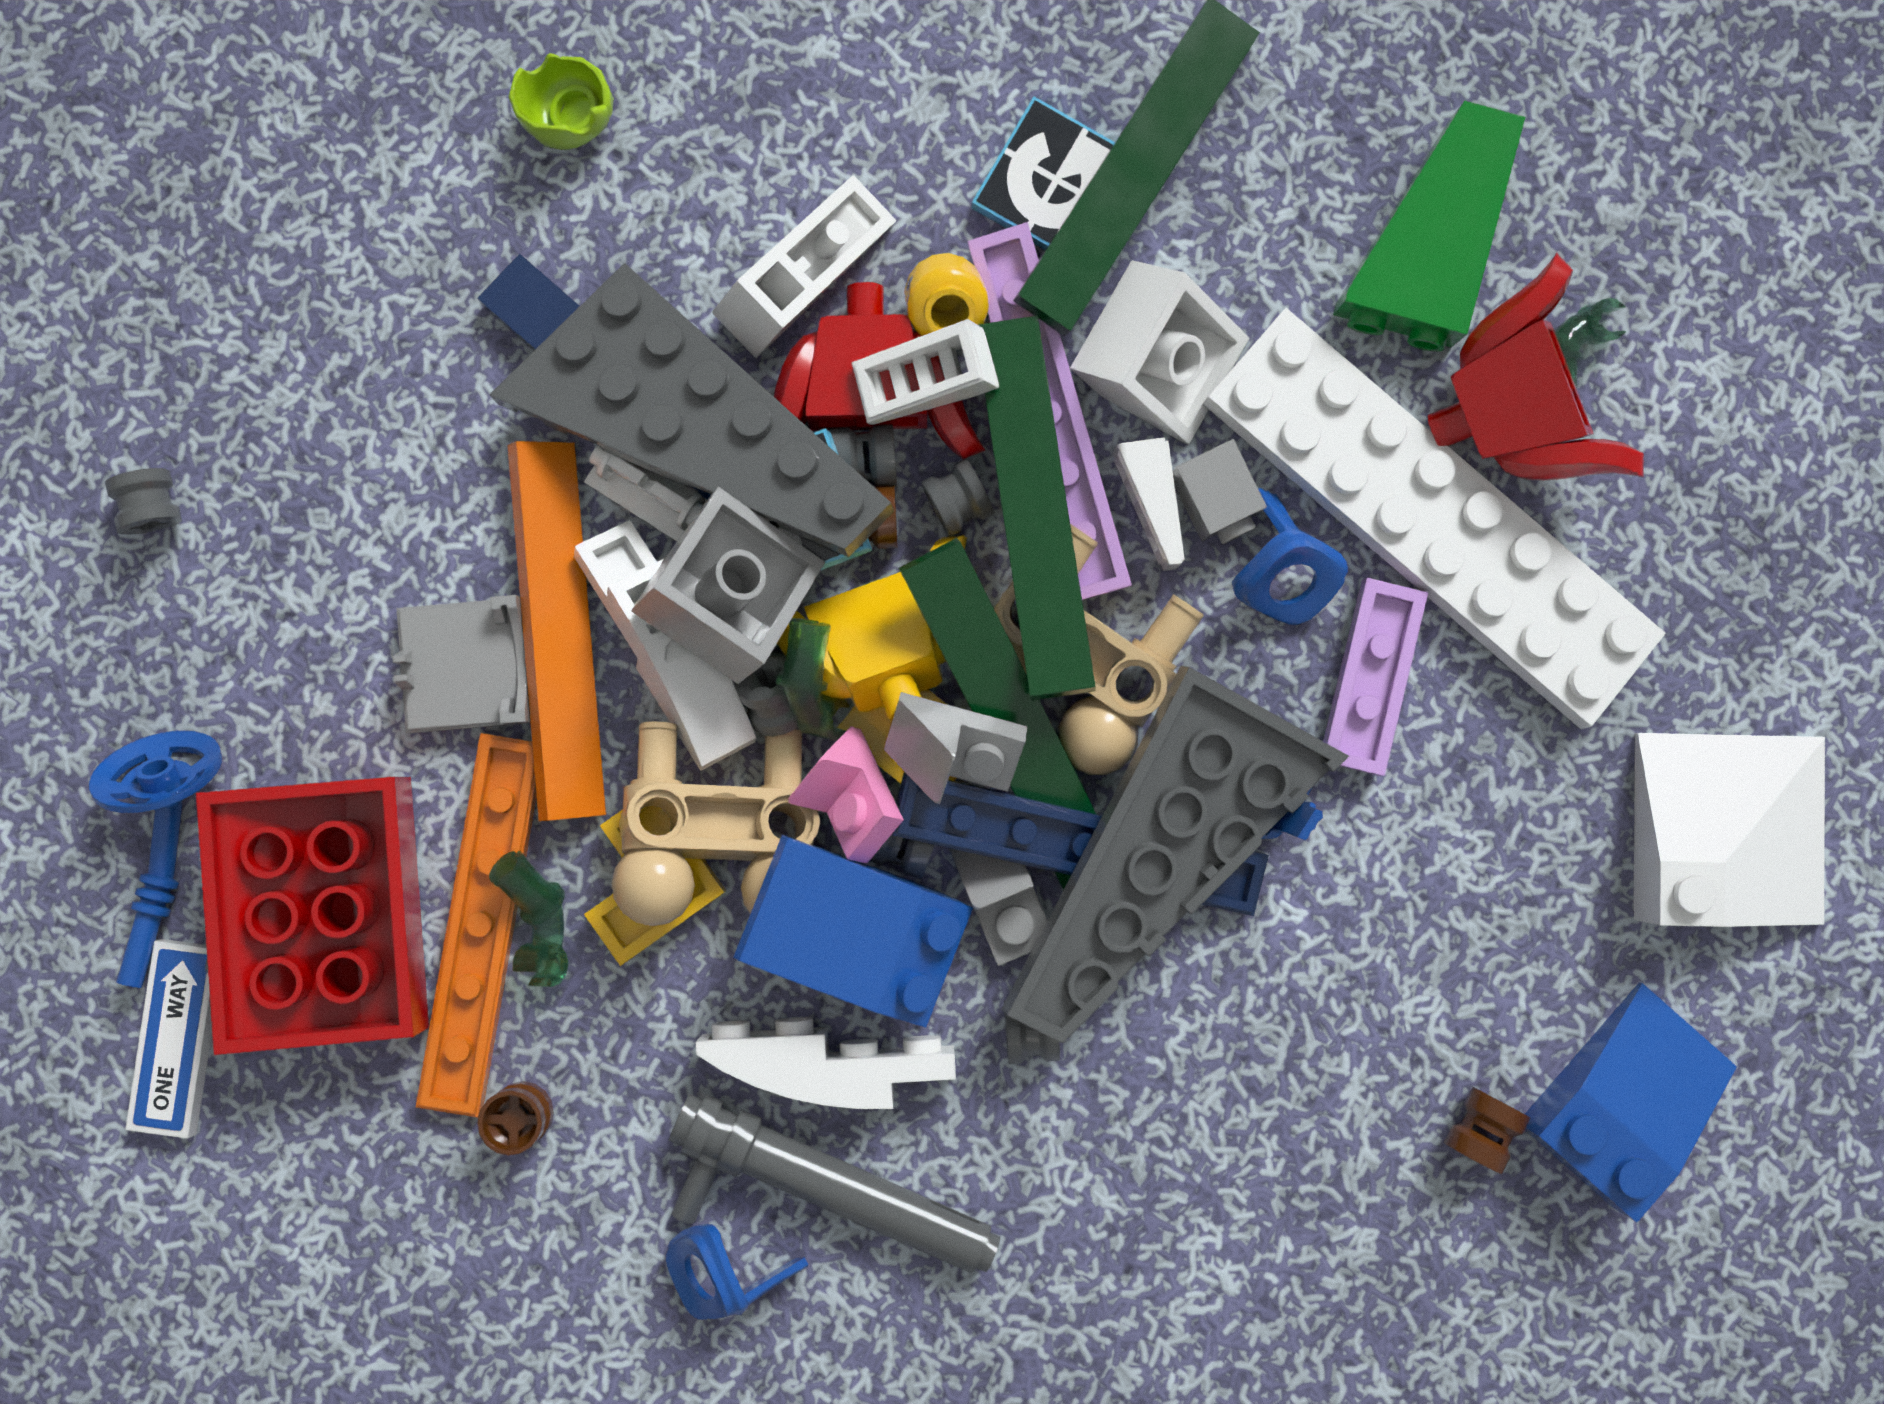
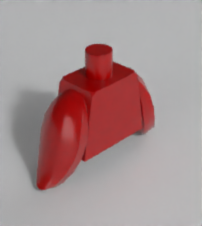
[1427,253,1644,481]
[773,282,986,459]

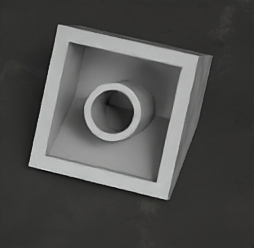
[631,486,825,684]

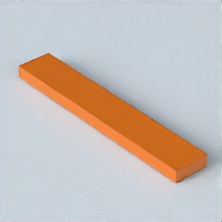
[507,441,606,821]
[416,733,537,1118]

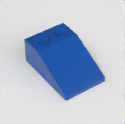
[733,835,973,1028]
[1525,982,1737,1223]

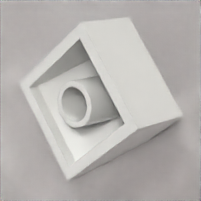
[1070,260,1250,445]

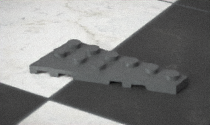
[489,263,894,557]
[1001,666,1349,1043]

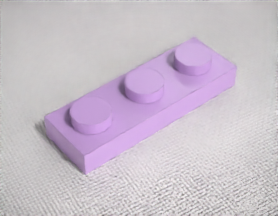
[1323,578,1428,776]

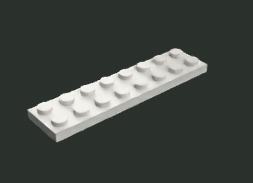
[1203,308,1666,729]

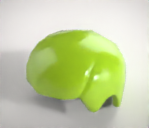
[508,53,614,150]

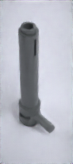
[668,1094,1000,1273]

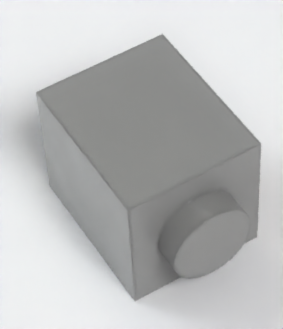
[1173,439,1267,545]

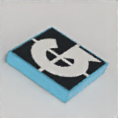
[971,96,1115,250]

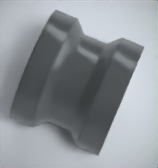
[921,459,994,537]
[105,468,182,535]
[735,656,811,736]
[1004,1000,1060,1064]

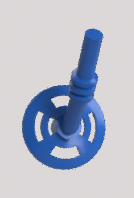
[89,731,222,988]

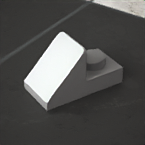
[884,692,1027,804]
[949,848,1047,966]

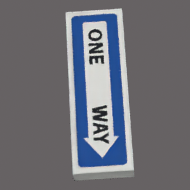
[125,939,212,1139]

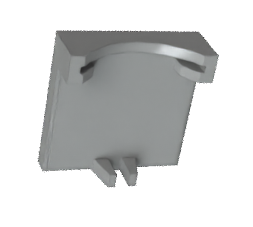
[392,595,530,734]

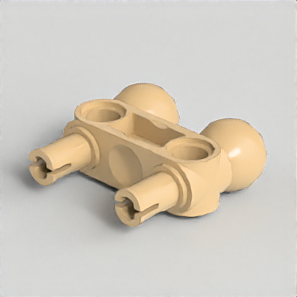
[994,524,1204,775]
[611,721,820,926]

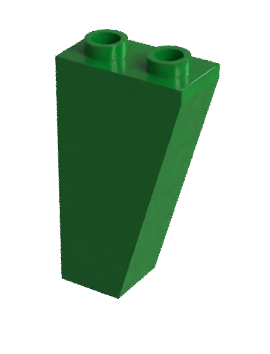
[1333,101,1526,352]

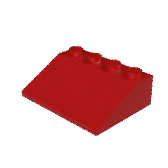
[196,776,429,1055]

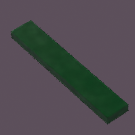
[1013,0,1260,337]
[978,315,1096,701]
[898,538,1096,890]

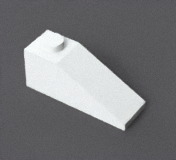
[712,175,896,358]

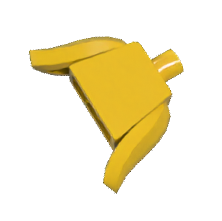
[777,535,967,724]

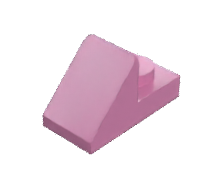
[788,727,904,863]

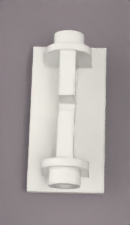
[584,445,706,541]

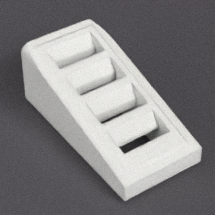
[851,319,999,425]
[1113,437,1185,571]

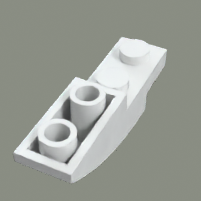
[574,520,756,771]
[696,1017,956,1109]

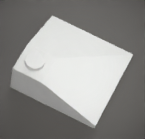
[1634,733,1825,927]

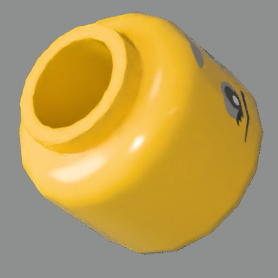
[904,253,989,336]

